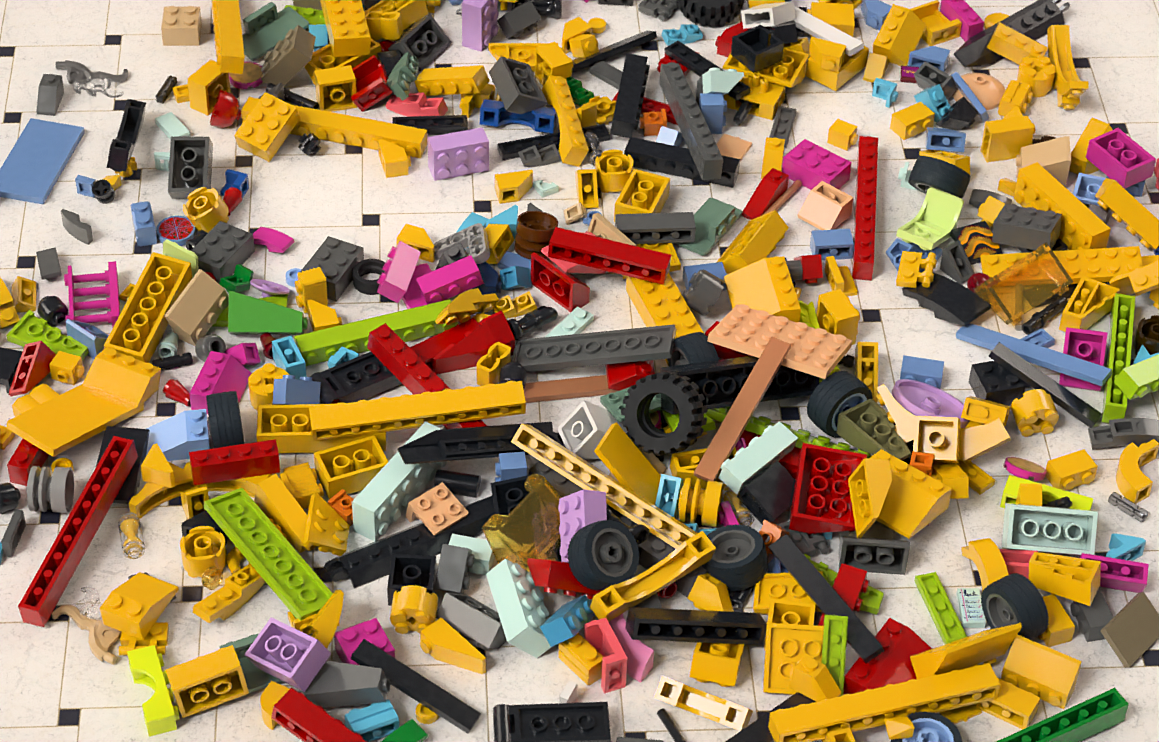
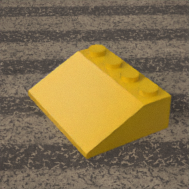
[723,47,810,88]
[724,256,801,323]
[870,449,952,539]
[910,623,1022,679]

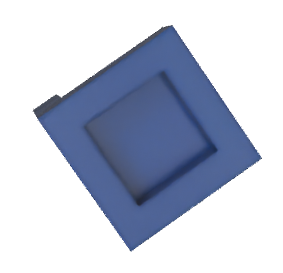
[220,169,249,198]

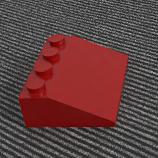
[789,443,867,533]
[843,618,932,695]

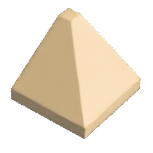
[564,202,587,225]

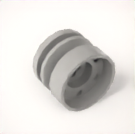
[27,466,74,513]

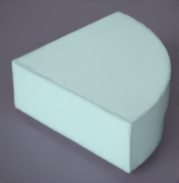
[533,180,559,198]

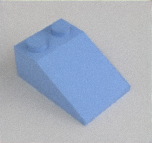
[146,409,210,461]

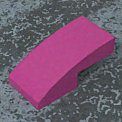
[253,227,295,253]

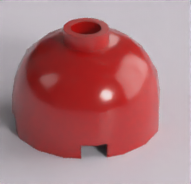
[210,89,241,128]

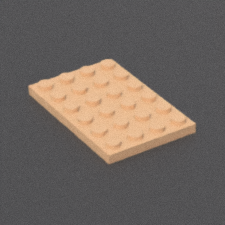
[707,304,852,379]

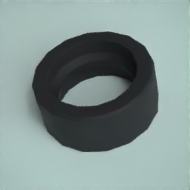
[353,259,385,295]

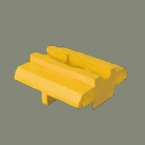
[582,95,616,125]

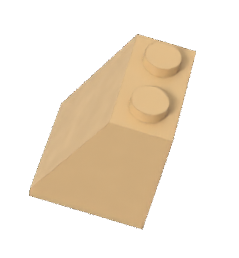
[1015,136,1071,188]

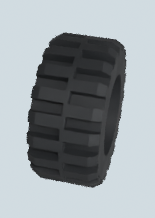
[677,0,744,27]
[621,371,708,456]

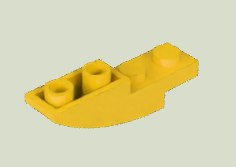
[435,288,499,325]
[193,564,265,623]

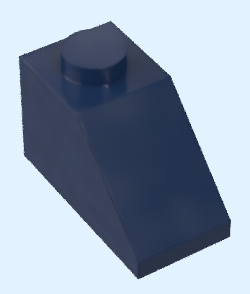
[472,261,502,295]

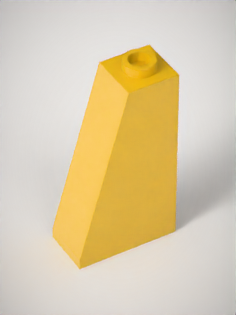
[254,474,316,553]

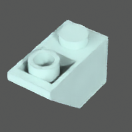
[702,68,744,95]

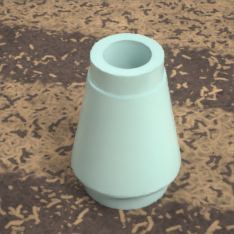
[157,332,178,359]

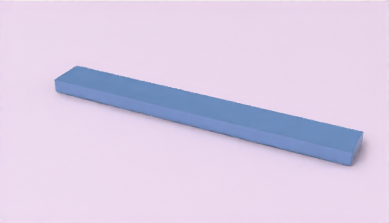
[956,323,1112,386]

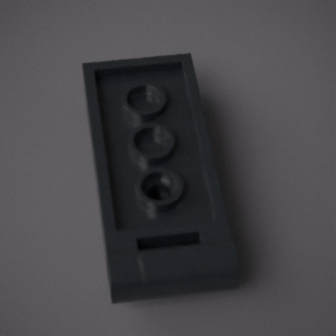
[310,352,402,404]
[493,702,611,742]

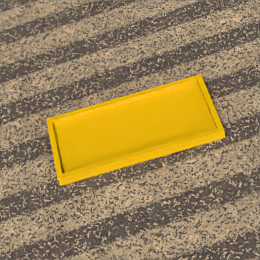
[7,384,144,457]

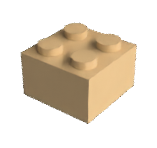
[161,6,202,46]

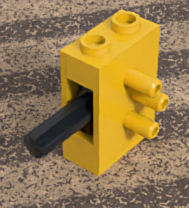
[724,73,786,125]

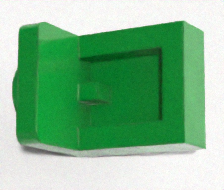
[220,264,254,293]

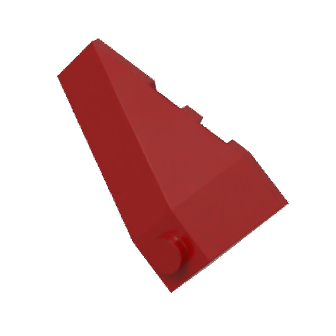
[433,311,515,375]

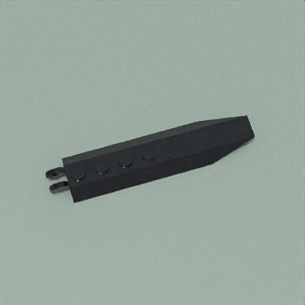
[953,0,1070,67]
[397,422,566,464]
[324,496,495,589]

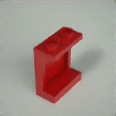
[351,55,393,112]

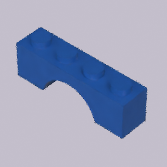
[479,99,557,133]

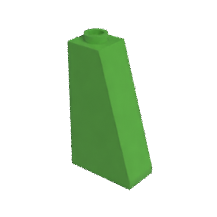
[228,291,308,334]

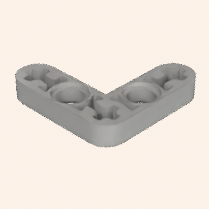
[434,223,490,264]

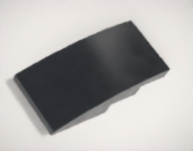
[902,273,991,326]
[96,426,150,504]

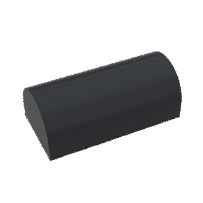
[434,469,481,498]

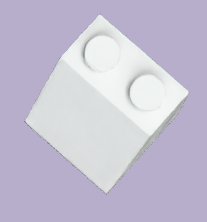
[557,400,631,459]

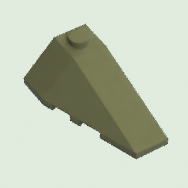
[837,398,911,460]

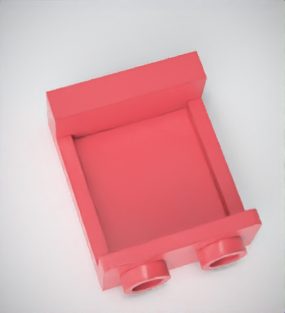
[584,618,627,694]

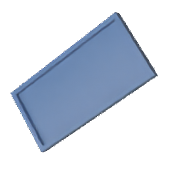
[0,118,85,205]

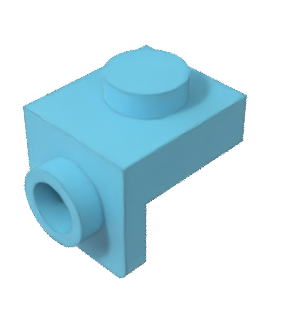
[872,78,898,108]
[328,347,359,369]

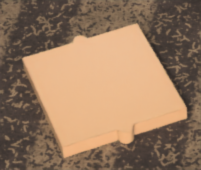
[716,134,752,161]

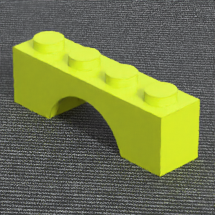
[1000,475,1094,510]
[127,645,180,737]

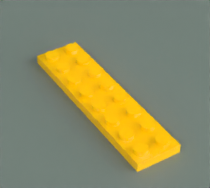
[980,246,1143,289]

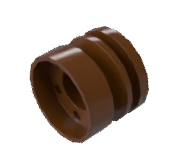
[514,211,558,259]

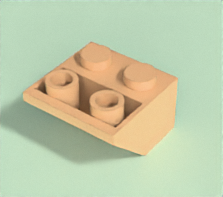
[798,181,854,230]

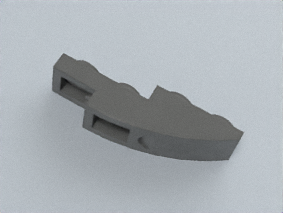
[1088,418,1159,450]

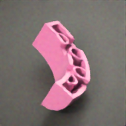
[598,613,654,682]

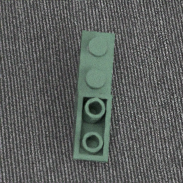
[387,52,419,101]

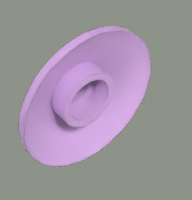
[250,279,290,297]

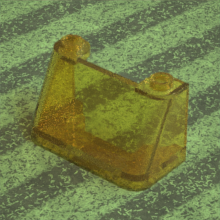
[974,242,1073,326]
[482,474,562,572]

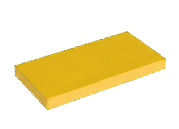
[594,422,661,505]

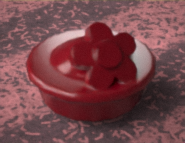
[967,273,992,296]

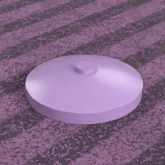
[892,379,970,428]

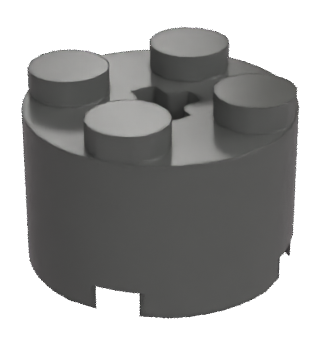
[682,269,725,316]

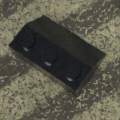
[490,474,545,544]

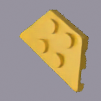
[489,43,558,72]
[303,492,350,556]

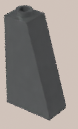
[300,661,391,708]

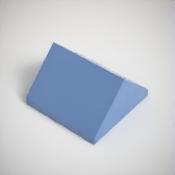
[65,319,109,359]

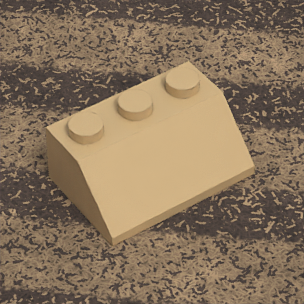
[165,269,229,346]

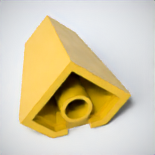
[1069,117,1113,175]

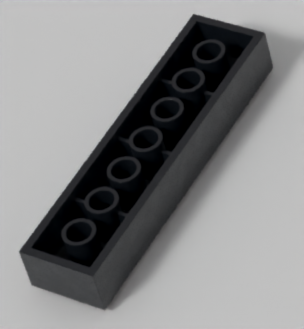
[660,356,819,414]

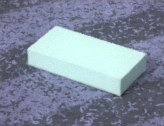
[155,112,190,140]

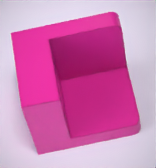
[225,343,261,365]

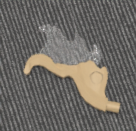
[52,587,121,665]

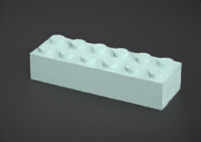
[352,421,448,541]

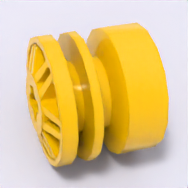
[678,477,723,527]

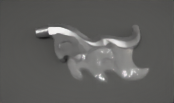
[56,60,128,98]

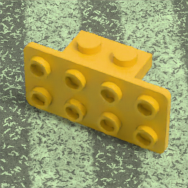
[1109,260,1159,296]

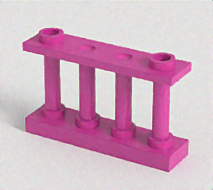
[64,261,120,327]

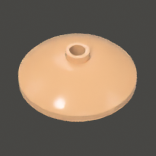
[952,73,1005,110]

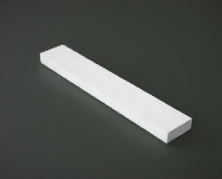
[788,6,864,56]

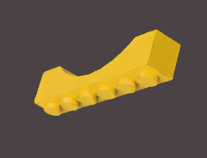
[541,75,589,167]
[590,531,716,622]

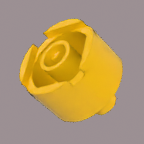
[1017,57,1056,97]
[595,150,634,193]
[183,187,229,233]
[248,363,289,411]
[1011,389,1059,437]
[180,526,227,578]
[390,585,438,634]

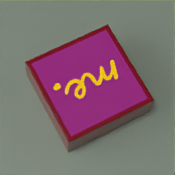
[900,66,919,83]

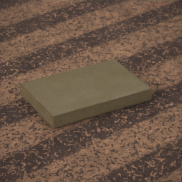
[1100,592,1159,668]

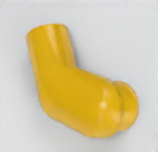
[226,546,244,574]

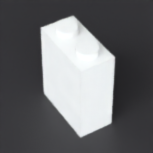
[741,1,796,29]

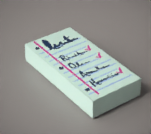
[956,588,986,628]

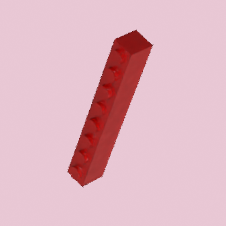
[367,323,487,429]

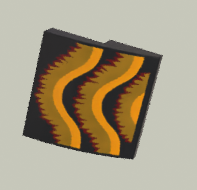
[950,221,1003,265]

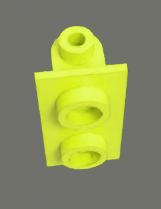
[798,300,820,329]

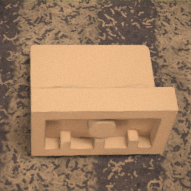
[405,482,469,535]

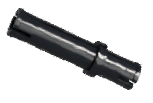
[266,83,319,110]
[1022,296,1068,335]

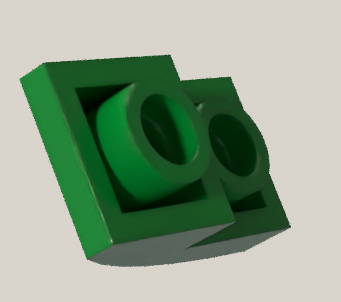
[565,77,594,106]
[381,719,428,742]

